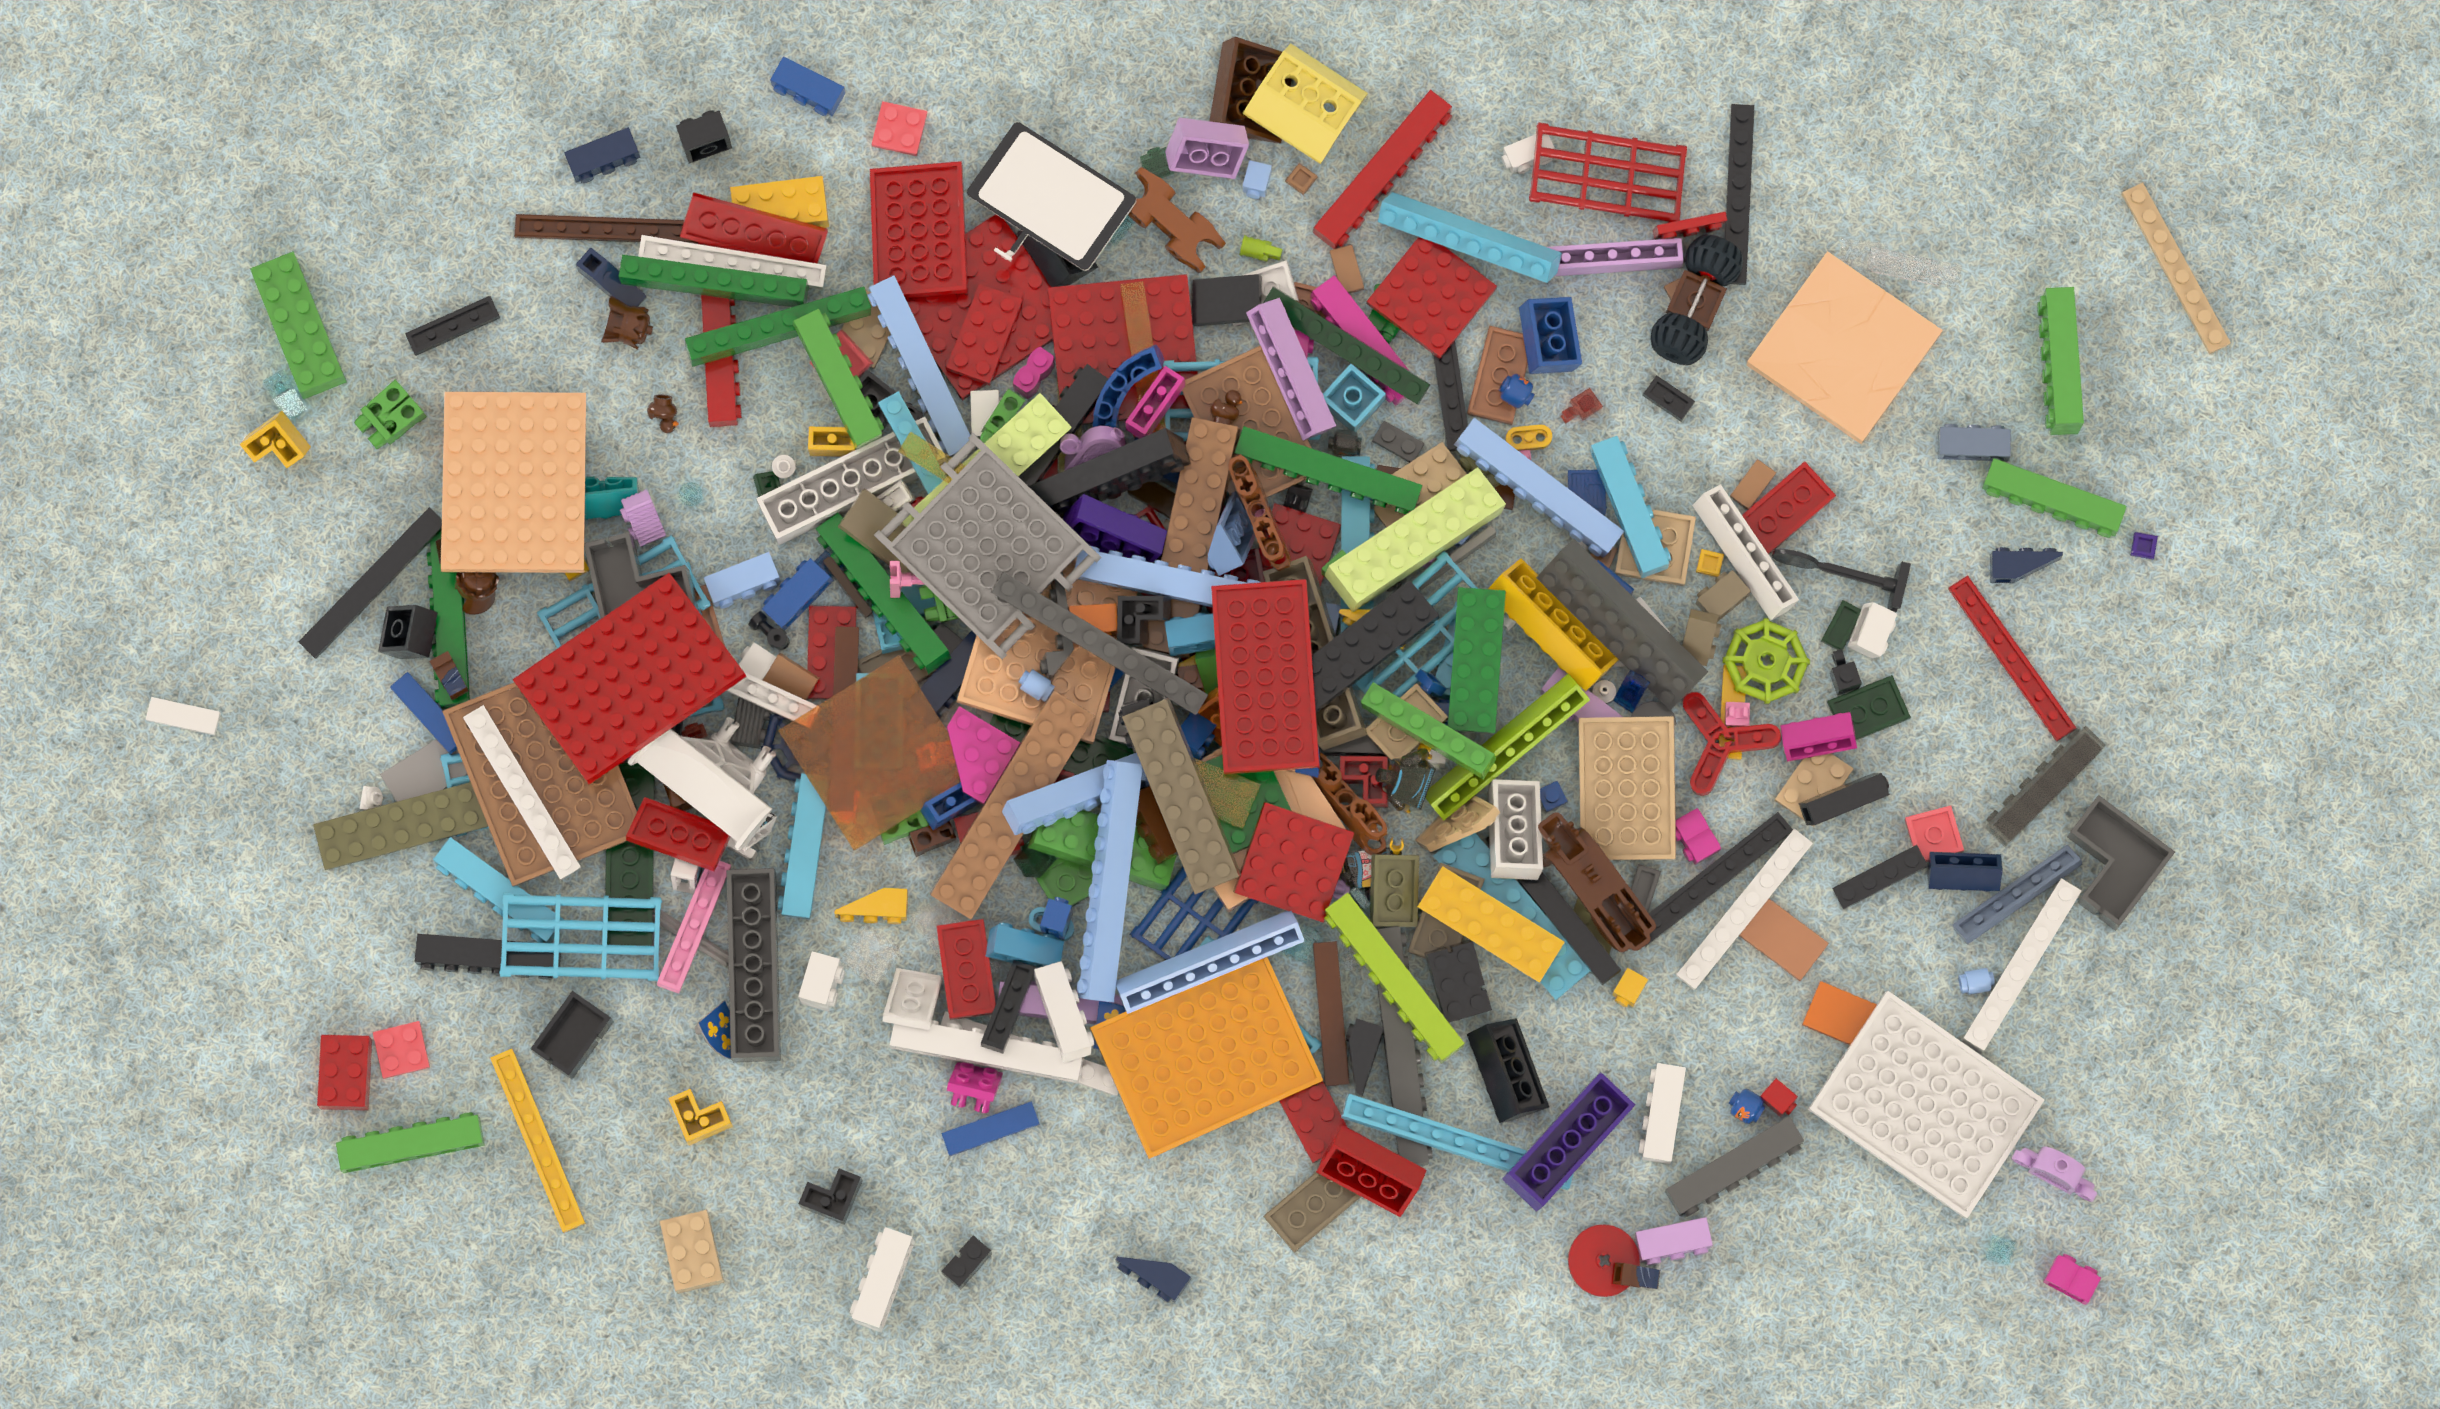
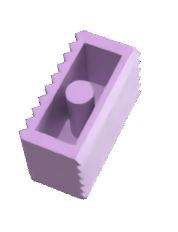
[620,490,666,547]

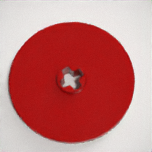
[1568,1224,1640,1297]

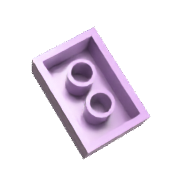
[1165,117,1249,179]

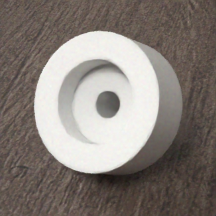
[1592,680,1616,704]

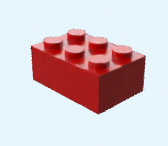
[317,1035,372,1111]

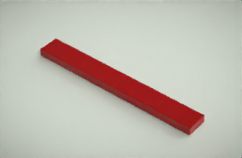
[1948,575,2076,742]

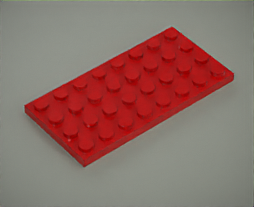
[1211,579,1320,774]

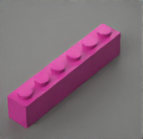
[1310,275,1408,406]

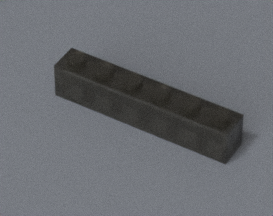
[1985,726,2106,848]

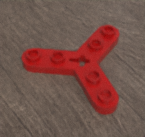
[1683,692,1781,796]

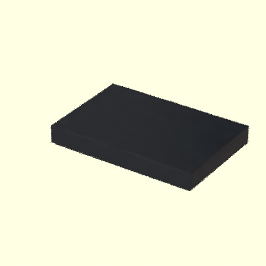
[1192,274,1262,326]

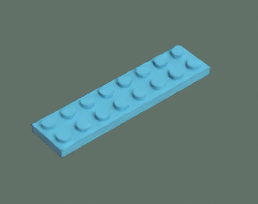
[1433,833,1591,1000]

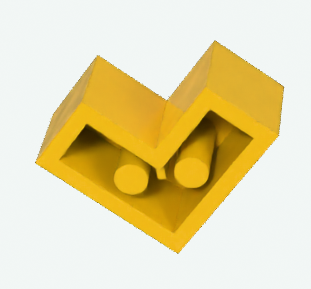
[240,410,311,468]
[668,1089,733,1146]

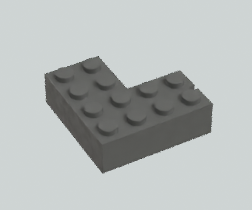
[584,532,699,619]
[2067,795,2175,931]

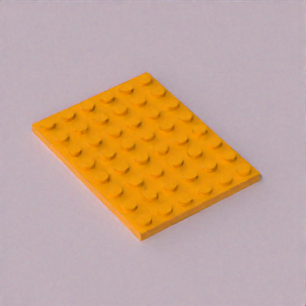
[1090,957,1323,1159]

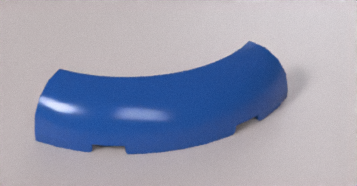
[1093,345,1165,429]

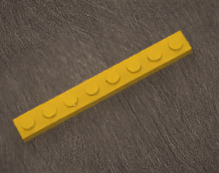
[490,1049,586,1233]

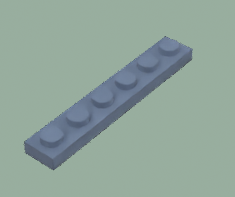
[1952,845,2083,945]

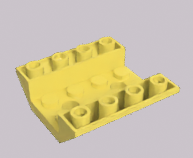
[1243,43,1368,164]

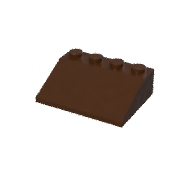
[1209,37,1292,144]

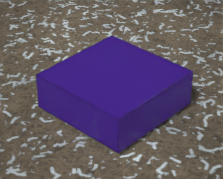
[2130,532,2158,560]

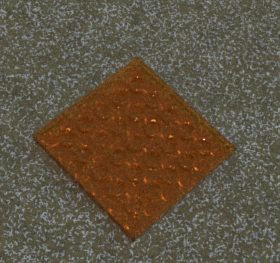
[778,655,961,851]

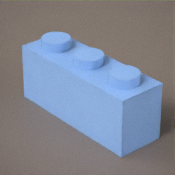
[703,552,781,609]

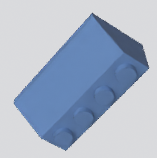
[1207,491,1256,576]

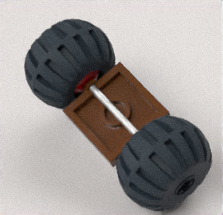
[1650,234,1743,365]

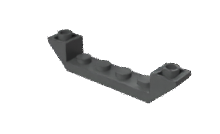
[1040,571,1074,680]

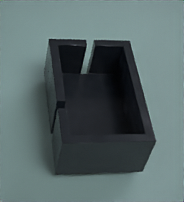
[1424,940,1492,1023]
[530,991,614,1080]

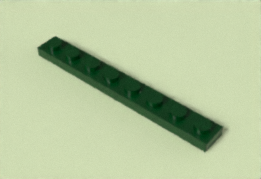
[1263,287,1431,405]

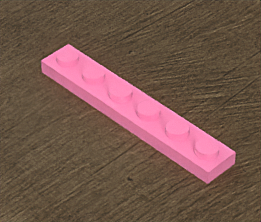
[657,861,731,994]

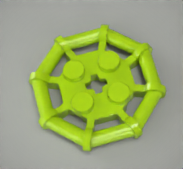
[1722,618,1810,704]

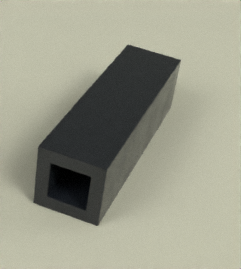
[1798,773,1890,825]

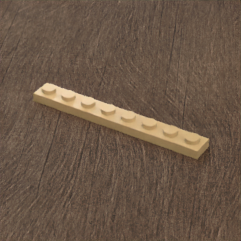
[2121,182,2231,355]

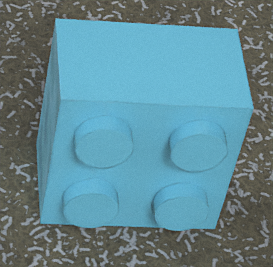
[1323,364,1386,434]

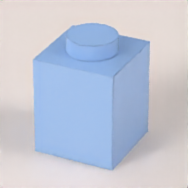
[1243,160,1272,199]

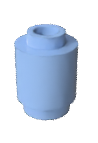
[1018,669,1055,702]
[1958,968,1995,995]

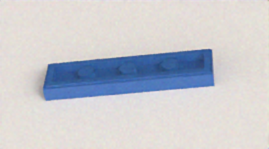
[390,672,457,755]
[941,1101,1040,1156]

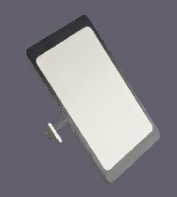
[967,122,1136,271]

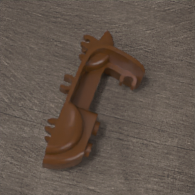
[1538,812,1656,952]

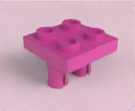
[947,1062,1003,1113]

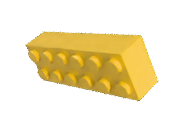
[1488,558,1619,692]
[1417,866,1565,983]

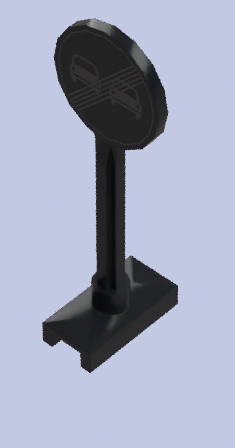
[1772,549,1911,612]

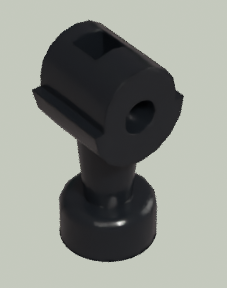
[748,611,790,650]

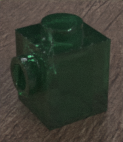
[1140,147,1174,178]
[1013,841,1057,878]

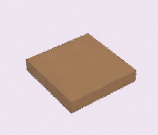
[763,653,820,700]

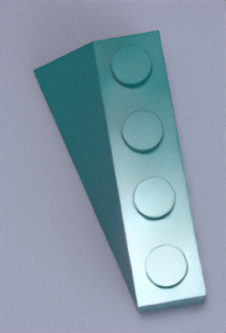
[585,476,639,521]

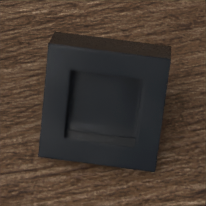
[1283,484,1313,513]

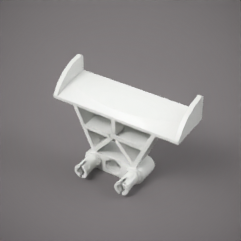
[627,717,776,850]

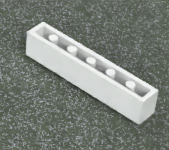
[1692,484,1799,621]

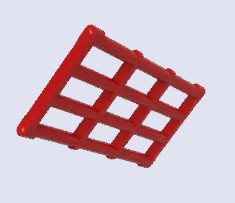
[1529,122,1687,223]

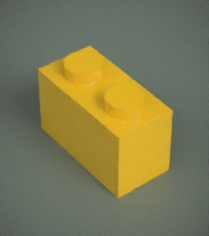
[808,426,857,457]

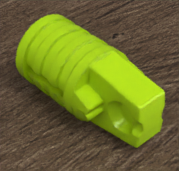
[1239,235,1283,262]

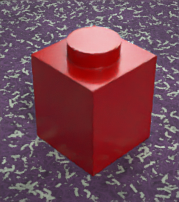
[1760,1078,1798,1117]

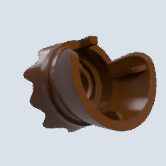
[601,296,653,350]
[455,572,499,615]

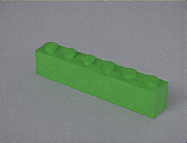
[793,309,884,449]
[1982,458,2127,538]
[1361,682,1496,780]
[336,1112,485,1173]

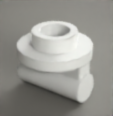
[772,455,796,478]
[359,786,383,810]

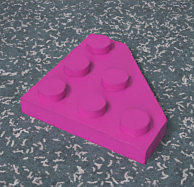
[947,706,1020,804]

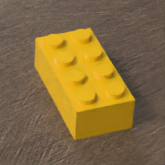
[730,176,829,228]

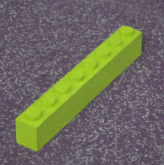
[1423,674,1590,820]
[1324,892,1465,1064]

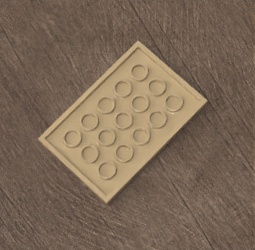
[1579,716,1676,860]

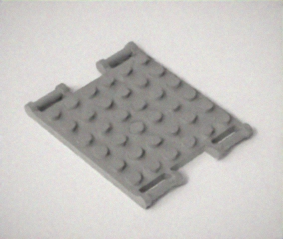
[874,433,1102,660]

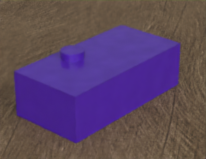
[1063,494,1167,563]

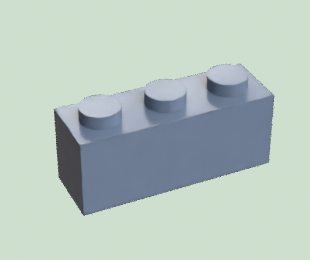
[1938,424,2011,462]

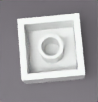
[798,951,845,1012]

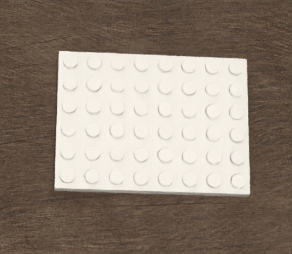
[1808,991,2044,1219]

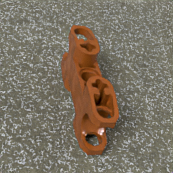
[1128,167,1226,273]
[1228,454,1291,571]
[1312,753,1387,855]

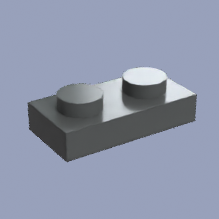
[1372,421,1424,463]

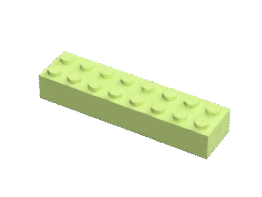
[902,393,1072,527]
[1325,467,1506,612]

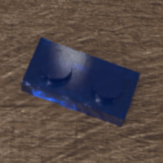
[1613,670,1650,713]

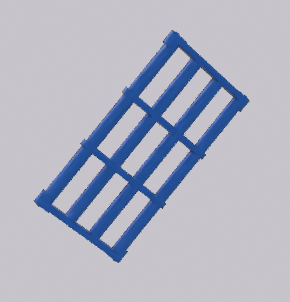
[1129,866,1259,960]

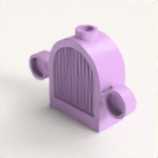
[1060,426,1126,470]
[2011,1146,2097,1202]

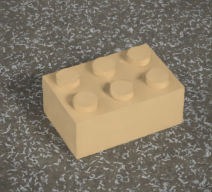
[660,1210,724,1294]

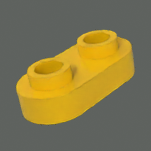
[1505,424,1552,451]

